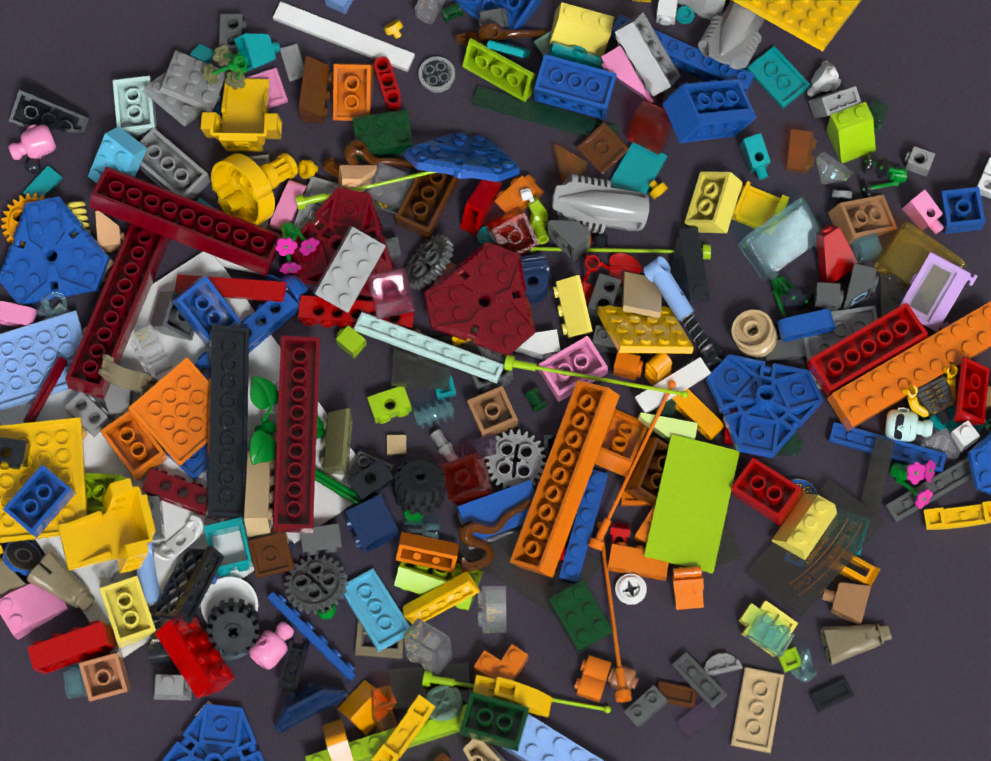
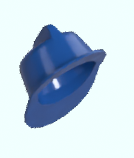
[266,274,307,306]

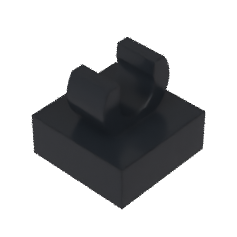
[831,187,852,206]

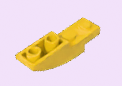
[473,675,552,717]

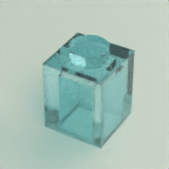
[851,233,883,263]
[63,667,87,699]

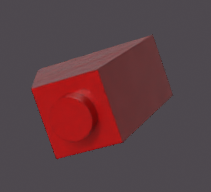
[460,180,502,236]
[816,225,859,283]

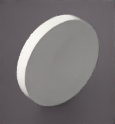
[201,577,258,630]

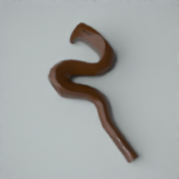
[455,23,548,47]
[323,140,416,178]
[459,498,532,572]

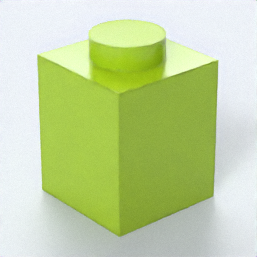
[336,325,367,359]

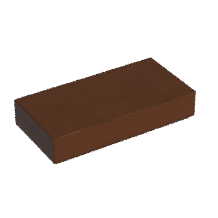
[657,681,697,709]

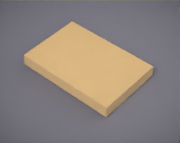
[622,272,661,318]

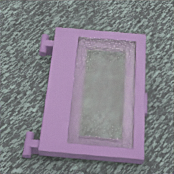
[899,251,977,332]

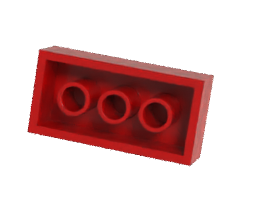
[155,616,235,698]
[27,620,119,674]

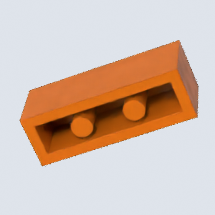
[396,532,459,572]
[608,542,669,581]

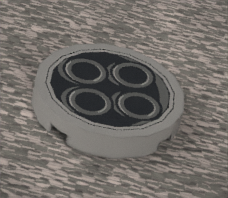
[418,57,455,93]

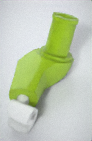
[520,188,549,244]

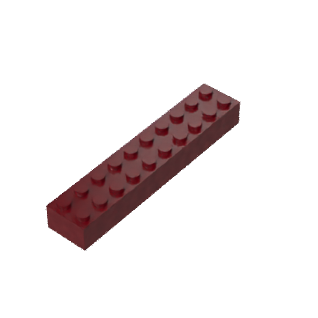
[89,167,283,276]
[65,224,171,399]
[273,336,320,533]

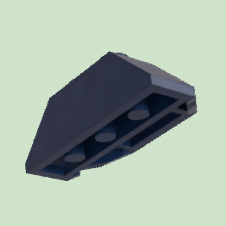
[275,683,349,735]

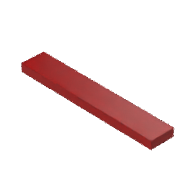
[174,274,287,302]

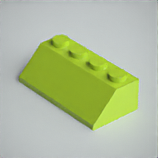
[462,38,538,102]
[394,562,483,610]

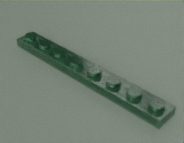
[472,86,620,138]

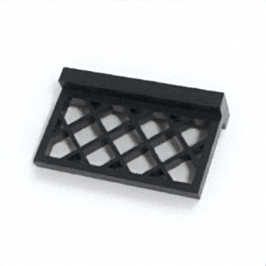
[151,546,224,624]

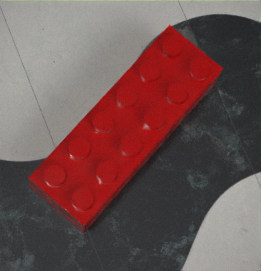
[807,303,928,397]

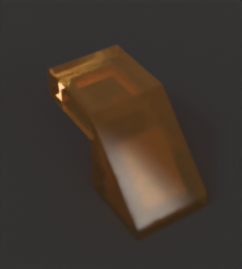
[371,685,398,733]

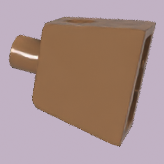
[822,583,871,625]

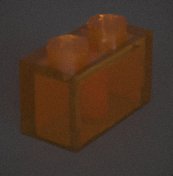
[786,129,816,173]

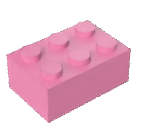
[538,336,608,402]

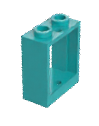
[204,518,253,576]

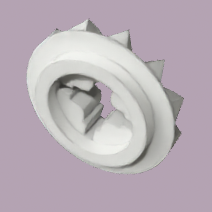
[615,574,647,605]

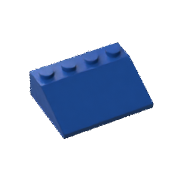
[451,0,543,43]

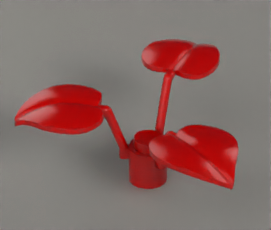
[580,237,643,304]

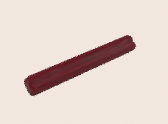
[23,357,68,423]

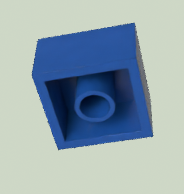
[938,187,985,234]

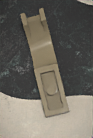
[98,354,159,395]

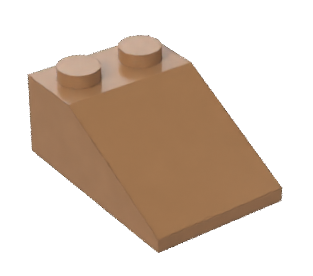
[828,195,897,245]

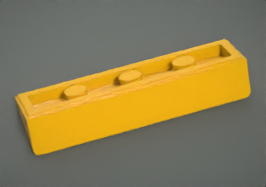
[403,572,480,627]

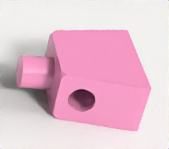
[902,190,944,235]

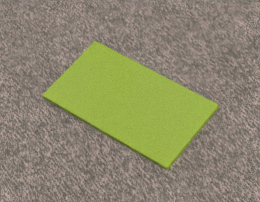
[644,434,739,574]

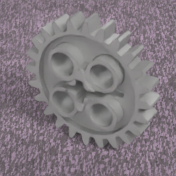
[484,429,546,490]

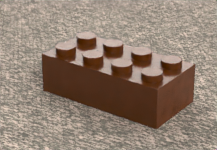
[395,170,461,240]

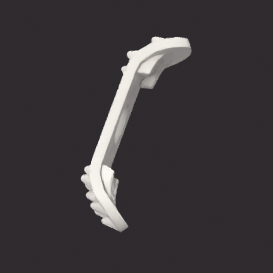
[153,515,203,561]

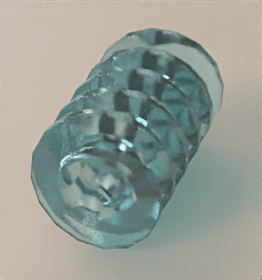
[412,397,455,430]

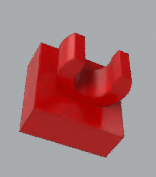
[610,522,631,543]

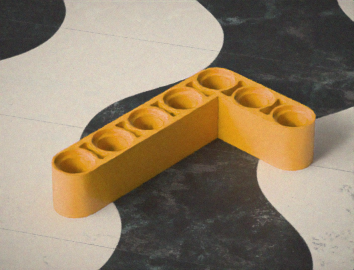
[644,353,724,440]
[322,719,354,761]

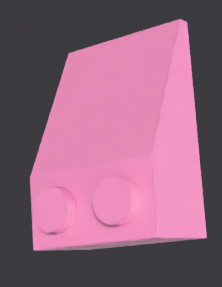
[601,46,654,103]
[0,583,68,640]

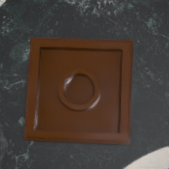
[577,122,630,175]
[247,532,295,579]

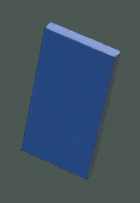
[457,480,535,540]

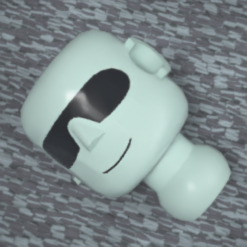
[885,407,933,442]

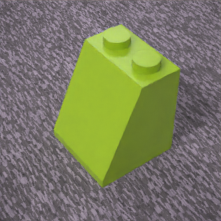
[826,102,876,164]

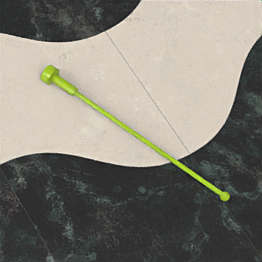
[295,171,437,210]
[529,244,711,260]
[504,355,688,398]
[422,670,611,713]

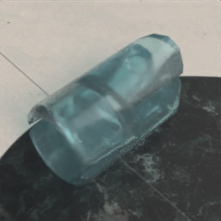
[404,521,440,539]

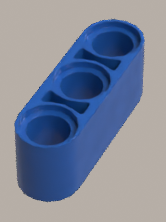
[777,309,836,342]

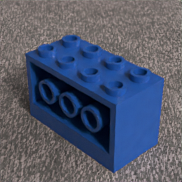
[534,54,617,120]
[663,78,757,143]

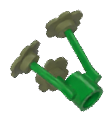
[202,45,247,90]

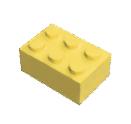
[685,172,743,233]

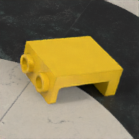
[732,181,789,236]

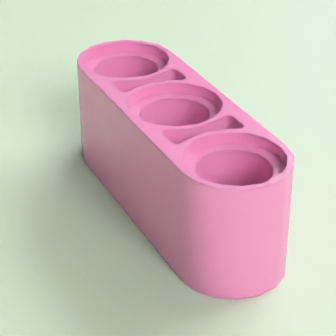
[270,180,308,232]
[0,301,37,328]

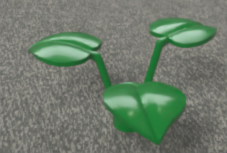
[249,377,325,465]

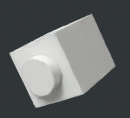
[656,0,678,25]
[949,421,980,452]

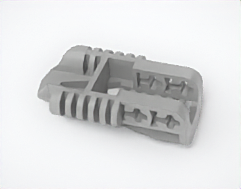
[698,0,764,69]
[553,174,649,234]

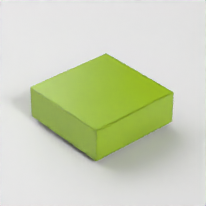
[777,647,803,673]

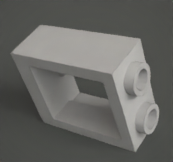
[808,86,861,118]

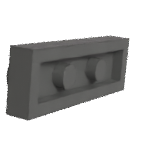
[672,652,727,709]

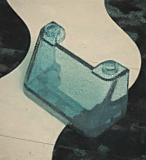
[738,197,822,282]

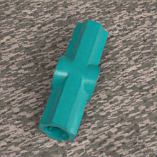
[548,41,604,70]

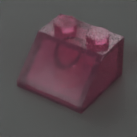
[368,268,414,319]

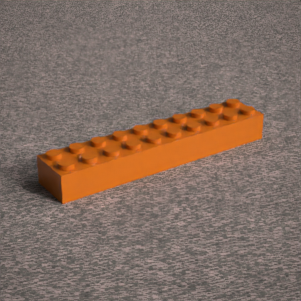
[827,301,991,432]
[510,380,620,578]

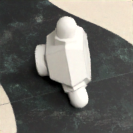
[807,61,841,97]

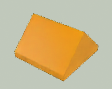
[337,680,393,736]

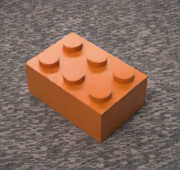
[100,410,168,482]

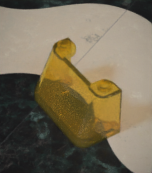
[874,222,967,308]

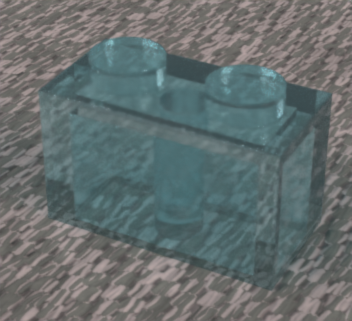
[745,614,794,657]

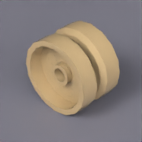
[731,309,778,358]

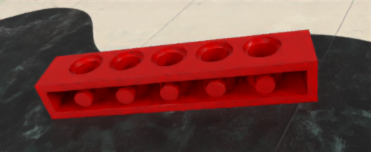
[298,295,415,331]

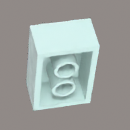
[113,76,157,139]

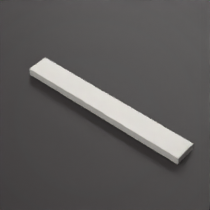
[273,2,415,72]

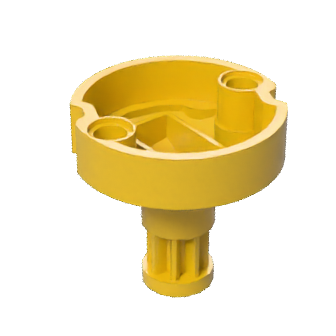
[211,153,298,225]

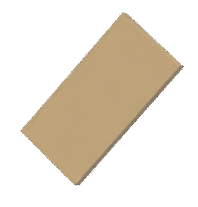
[731,667,784,753]

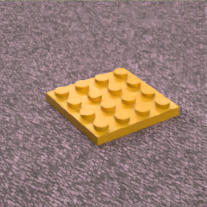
[597,305,694,354]

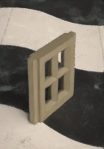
[355,612,406,659]

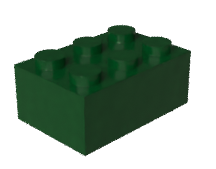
[353,110,413,160]
[547,580,613,654]
[460,692,529,751]

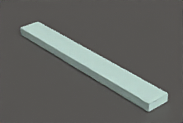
[354,312,504,383]

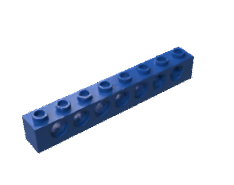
[611,15,754,95]
[194,292,299,381]

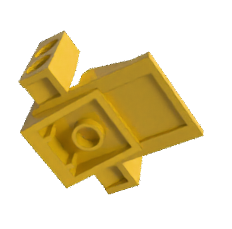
[201,78,282,152]
[58,478,156,573]

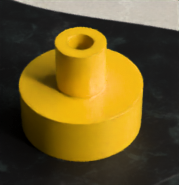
[383,19,403,39]
[298,160,318,179]
[649,180,668,200]

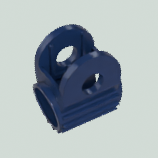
[520,254,551,304]

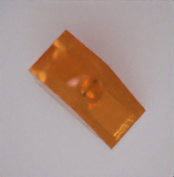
[554,144,588,183]

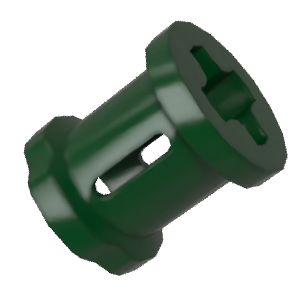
[440,1,463,23]
[524,387,548,413]

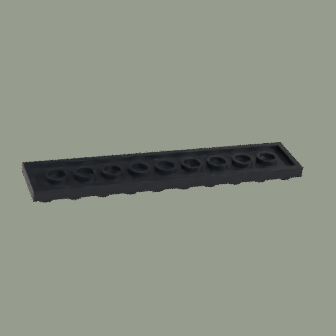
[206,325,249,519]

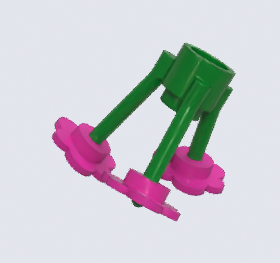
[275,223,319,275]
[890,460,935,509]

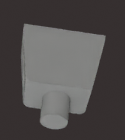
[154,674,192,701]

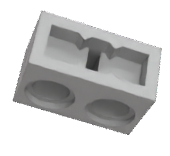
[65,392,110,437]

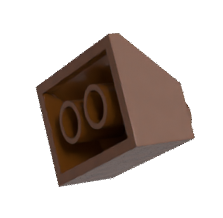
[299,56,333,124]
[624,437,669,505]

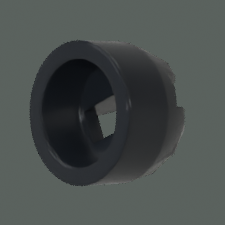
[25,158,41,174]
[593,233,608,248]

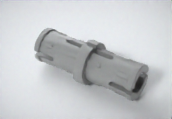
[430,429,461,468]

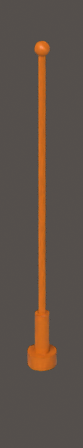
[588,380,676,551]
[596,521,632,702]

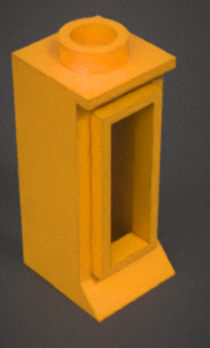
[827,546,881,586]

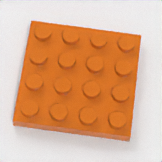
[128,357,209,466]

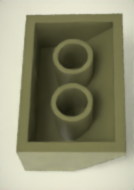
[321,408,353,475]

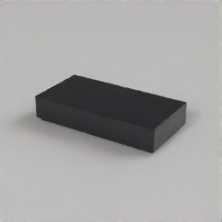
[809,678,854,713]

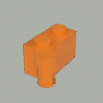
[495,174,544,221]

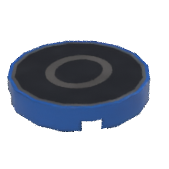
[3,540,42,575]

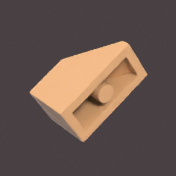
[338,165,377,192]
[95,211,125,252]

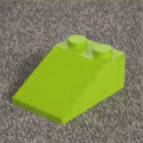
[85,473,132,515]

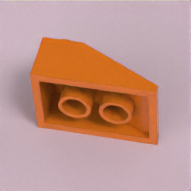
[333,63,374,121]
[595,409,648,477]

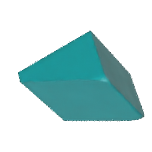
[190,44,215,64]

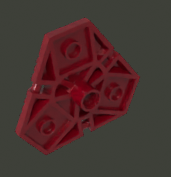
[290,187,395,297]
[424,242,535,356]

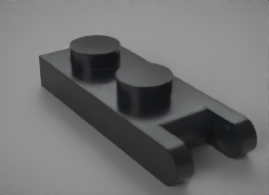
[278,639,310,691]

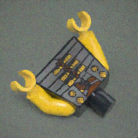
[902,364,958,425]

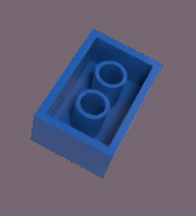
[171,276,241,346]
[3,464,76,538]

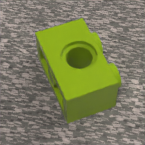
[367,385,412,424]

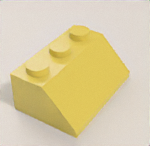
[549,2,614,57]
[553,275,592,339]
[772,494,837,560]
[99,576,156,648]

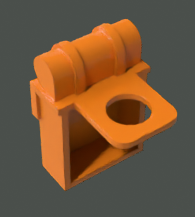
[672,566,704,610]

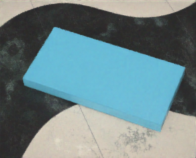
[342,568,413,652]

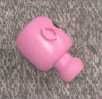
[8,125,56,160]
[249,622,294,670]

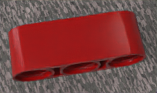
[374,57,402,112]

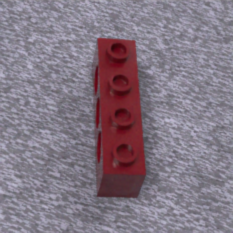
[141,468,217,521]

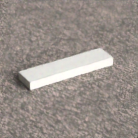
[635,357,711,413]

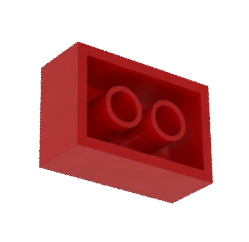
[731,457,803,526]

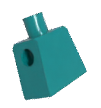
[234,34,280,72]
[739,133,770,180]

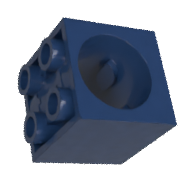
[344,494,400,554]

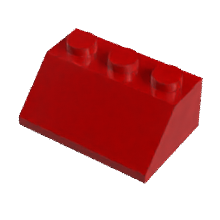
[954,357,990,425]

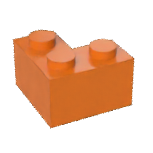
[474,644,529,681]

